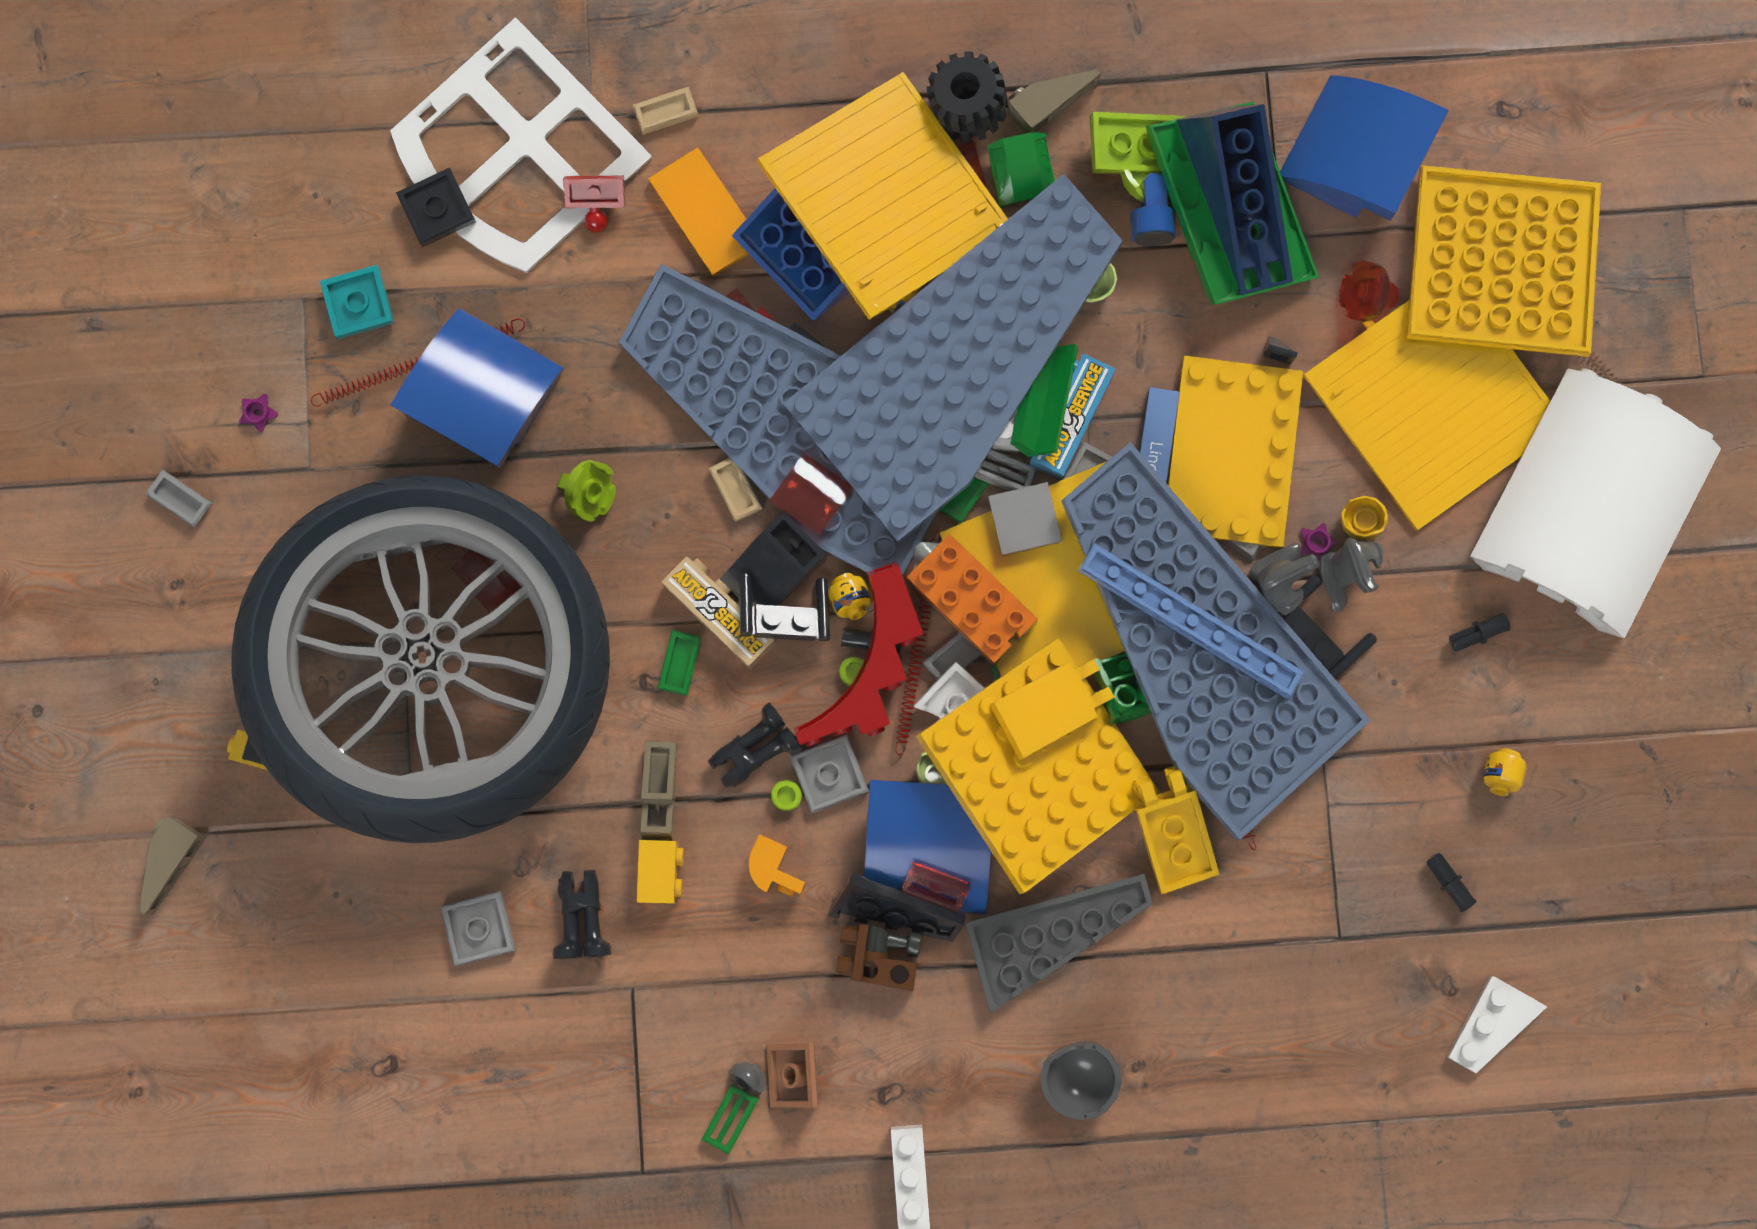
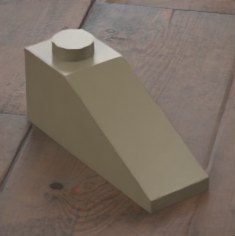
[1007,69,1100,133]
[139,816,206,915]

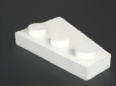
[914,661,985,719]
[1446,975,1547,1073]

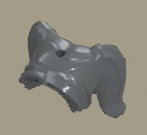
[1319,538,1384,613]
[1249,542,1320,615]

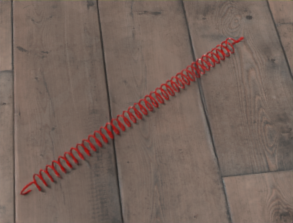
[310,318,525,407]
[895,530,941,755]

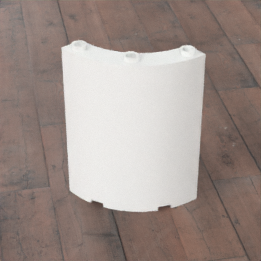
[1470,368,1721,638]

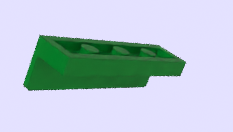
[1010,344,1078,457]

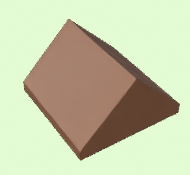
[766,1041,819,1108]

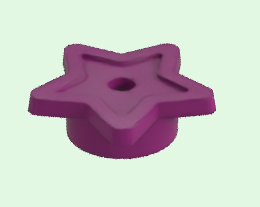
[239,394,278,432]
[1301,523,1338,560]

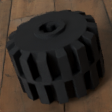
[927,51,1008,142]

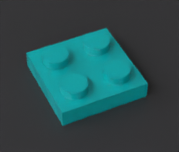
[320,265,395,340]

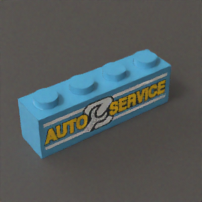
[1029,353,1116,481]

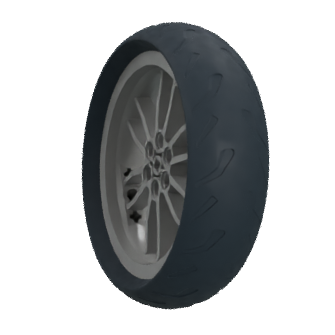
[231,476,610,843]

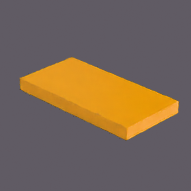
[648,147,749,277]

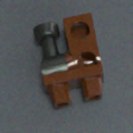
[836,924,921,991]

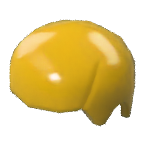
[1341,496,1388,542]

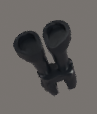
[708,702,803,788]
[553,869,612,959]

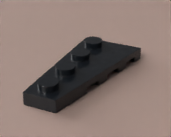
[828,873,966,942]

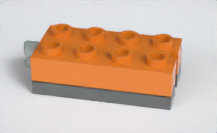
[906,534,1038,667]

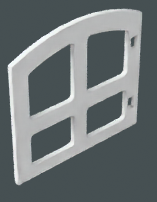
[390,17,652,273]

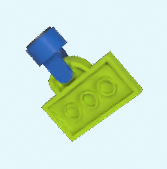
[1089,112,1186,246]

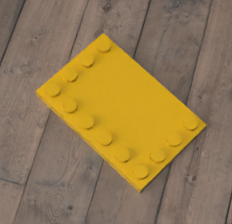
[1168,355,1303,549]

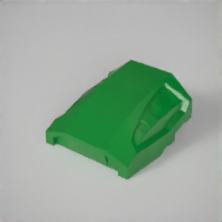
[987,132,1055,208]
[1093,653,1151,724]

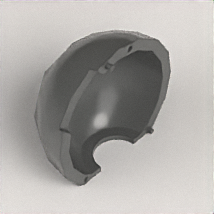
[1040,1041,1122,1120]

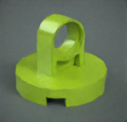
[556,460,616,522]

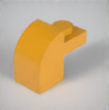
[749,834,806,897]

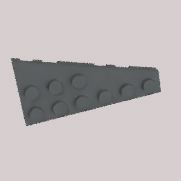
[965,874,1153,1014]

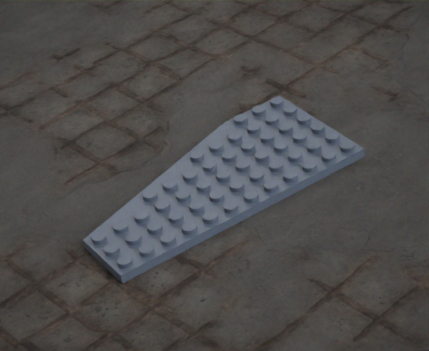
[783,174,1123,543]
[619,264,937,576]
[1061,442,1370,841]

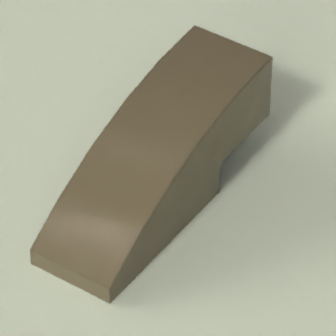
[640,741,677,841]

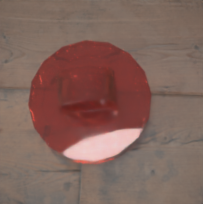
[1339,260,1399,322]

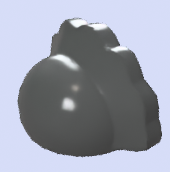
[729,1062,766,1094]

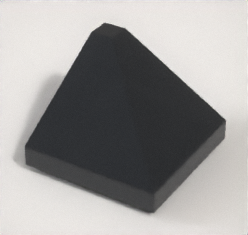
[1263,336,1298,364]

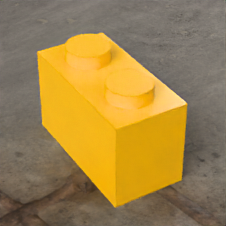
[637,840,684,904]

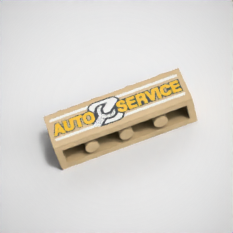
[661,556,776,669]

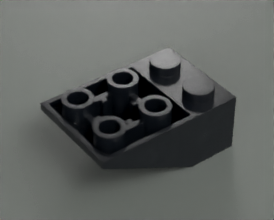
[720,511,827,606]

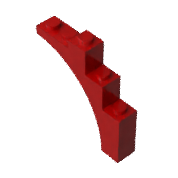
[794,562,923,746]

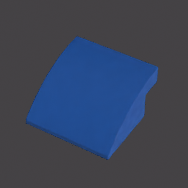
[1280,75,1449,221]
[732,188,850,321]
[390,308,564,468]
[864,780,991,914]

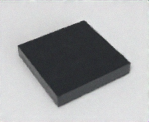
[396,167,476,247]

